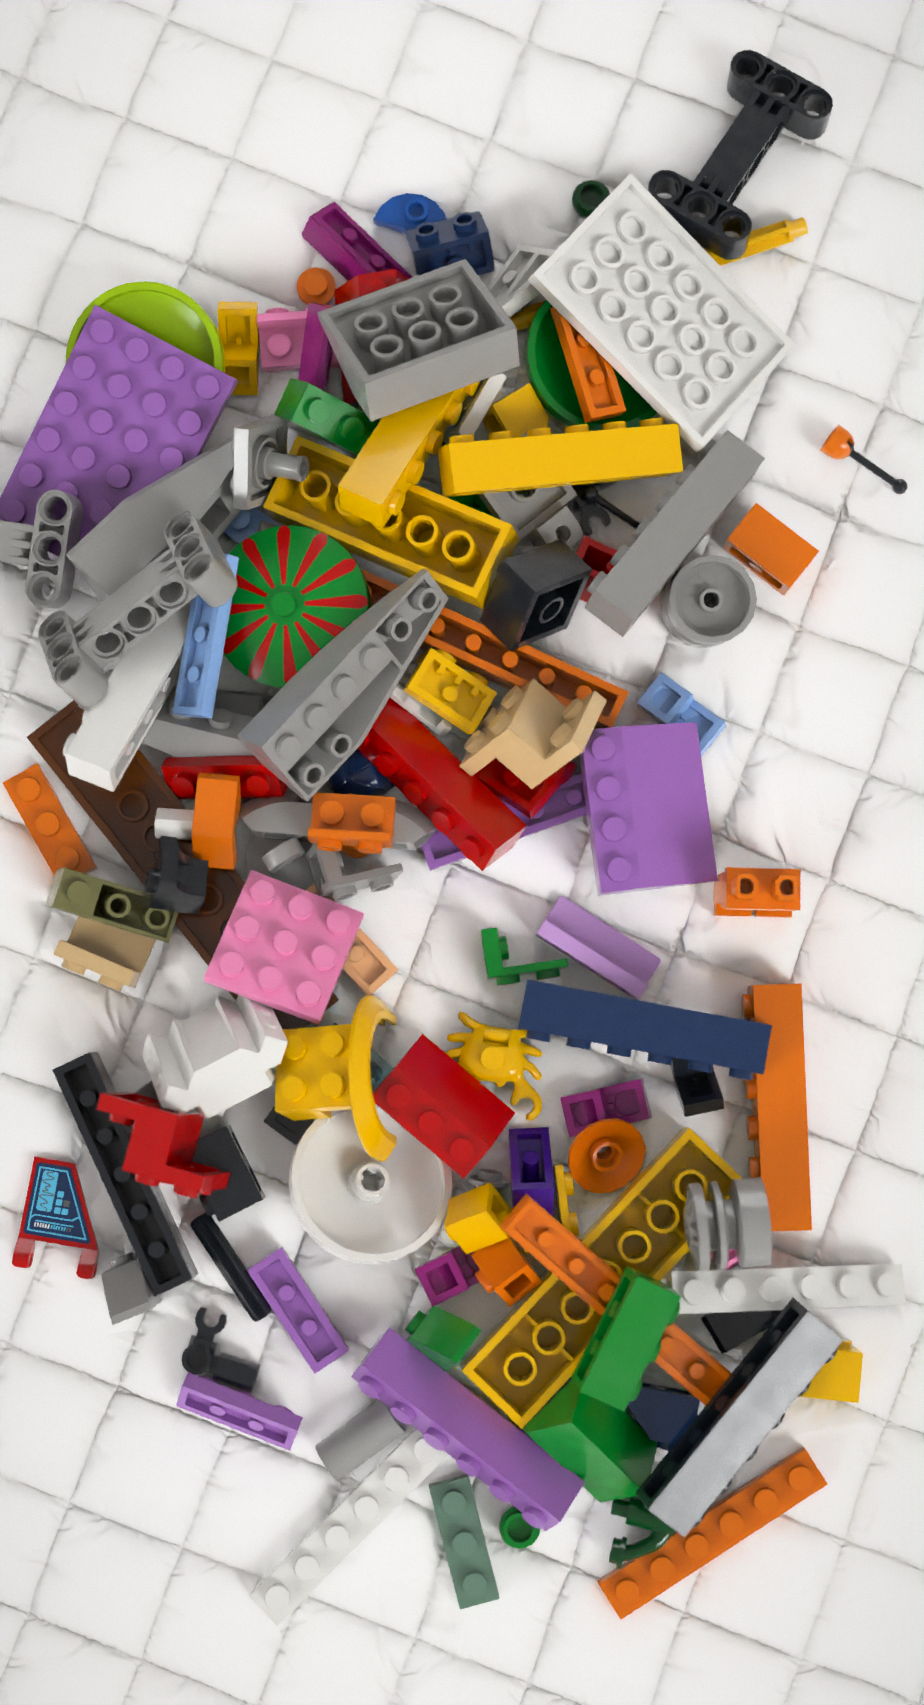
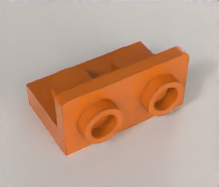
[307,792,396,854]

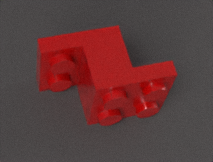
[97,1091,230,1198]

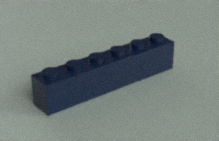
[518,979,772,1081]

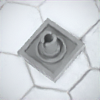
[230,415,309,511]

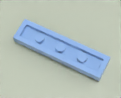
[172,554,239,718]

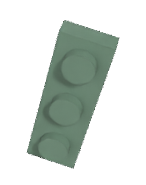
[429,1474,500,1610]

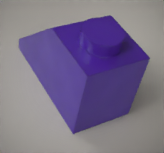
[509,1127,554,1217]

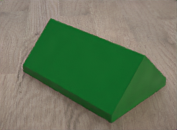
[523,1380,657,1503]

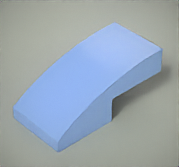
[637,672,726,757]

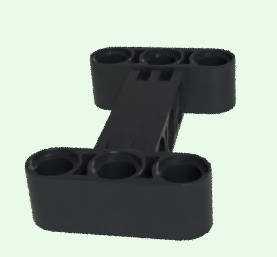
[648,50,833,260]

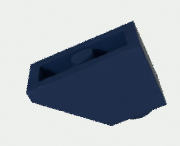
[627,1382,700,1451]

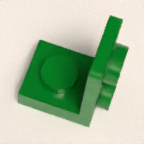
[480,927,568,986]

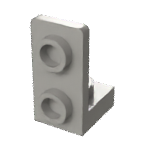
[306,844,404,901]

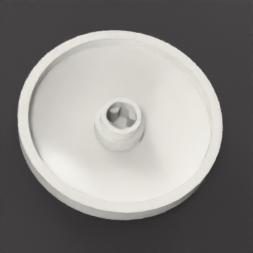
[289,1104,452,1264]

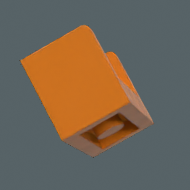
[722,503,819,596]

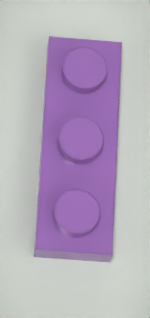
[247,1246,350,1374]
[176,1372,303,1451]

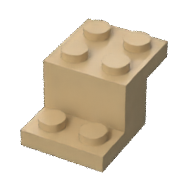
[460,678,606,789]

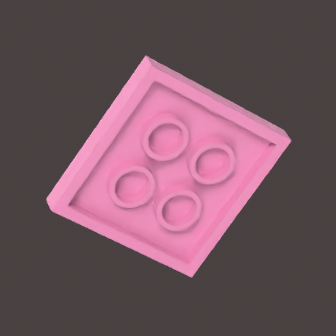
[204,870,364,1025]

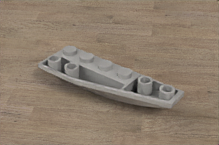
[66,435,241,611]
[237,569,449,802]
[78,686,292,790]

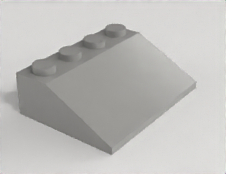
[318,259,520,421]

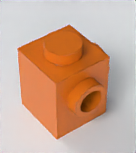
[471,1236,542,1307]

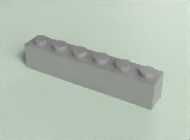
[585,430,765,637]

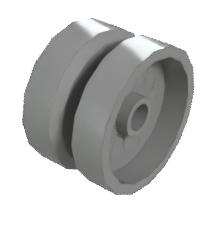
[660,555,757,648]

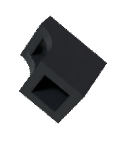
[144,836,208,915]

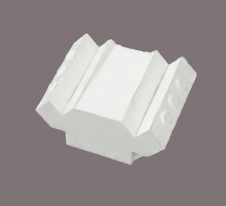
[141,995,288,1119]

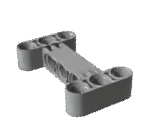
[0,490,83,608]
[38,511,237,708]

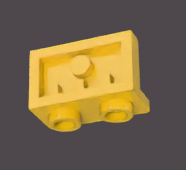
[403,648,497,735]

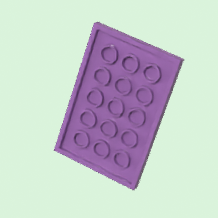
[0,305,238,557]

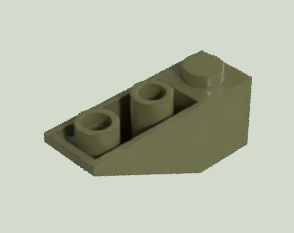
[45,867,178,943]

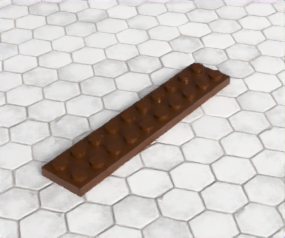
[26,700,339,1030]

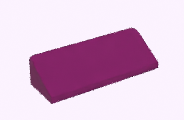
[302,201,413,281]
[298,303,334,392]

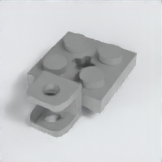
[478,432,583,548]

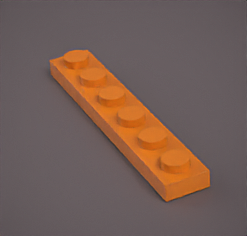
[597,1446,828,1620]

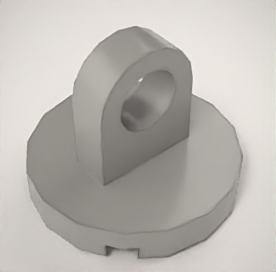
[245,834,314,891]

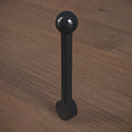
[583,486,640,530]

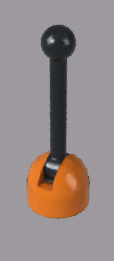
[820,424,908,495]

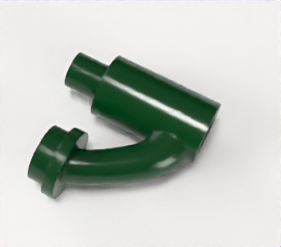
[609,1496,675,1569]

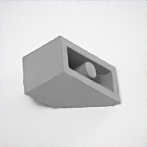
[101,1252,162,1325]

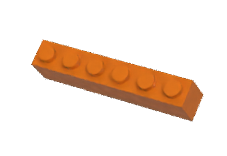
[741,984,812,1231]

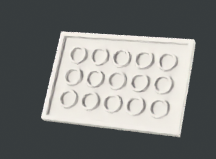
[528,173,796,452]

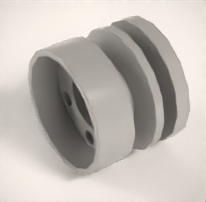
[684,1177,772,1272]

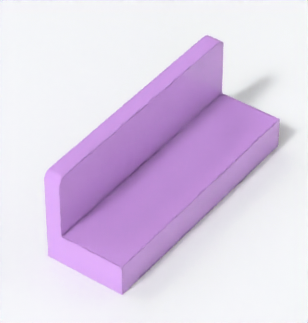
[535,896,661,1000]

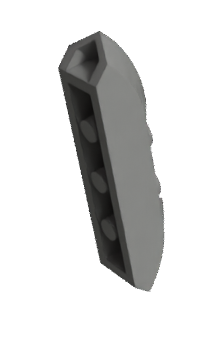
[239,790,437,851]

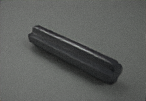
[190,1212,272,1322]

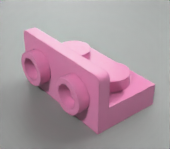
[256,307,340,373]

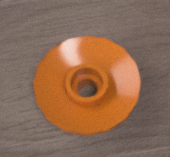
[567,1118,646,1193]

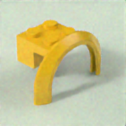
[275,995,397,1162]

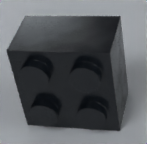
[480,539,592,651]

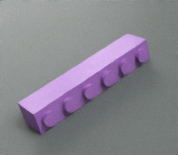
[351,1327,585,1531]

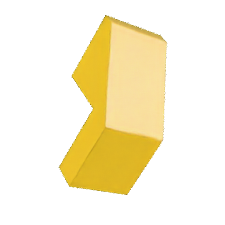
[217,301,260,395]

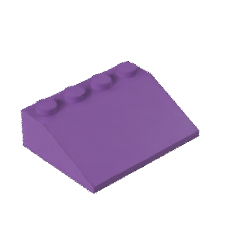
[579,722,718,896]

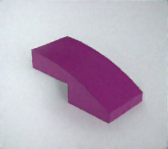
[560,1078,652,1137]
[415,1246,480,1307]

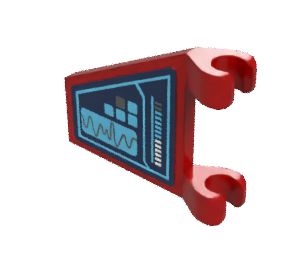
[12,1156,99,1279]

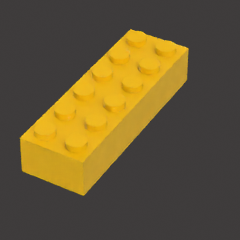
[263,435,519,610]

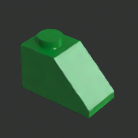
[404,1305,482,1371]

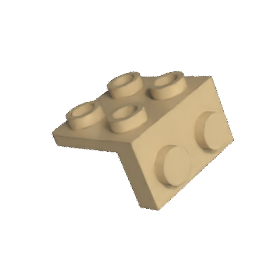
[53,916,156,992]

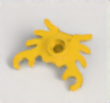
[446,1011,542,1121]

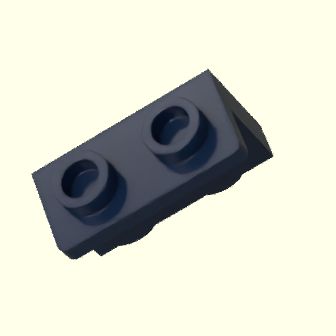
[405,211,496,276]

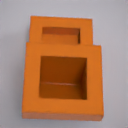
[191,773,242,870]

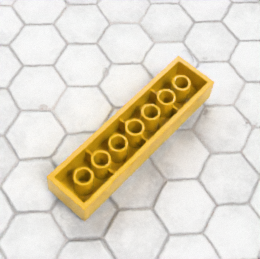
[461,1126,743,1429]

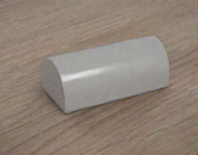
[315,1399,406,1481]

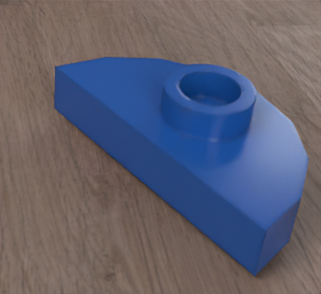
[373,193,447,234]

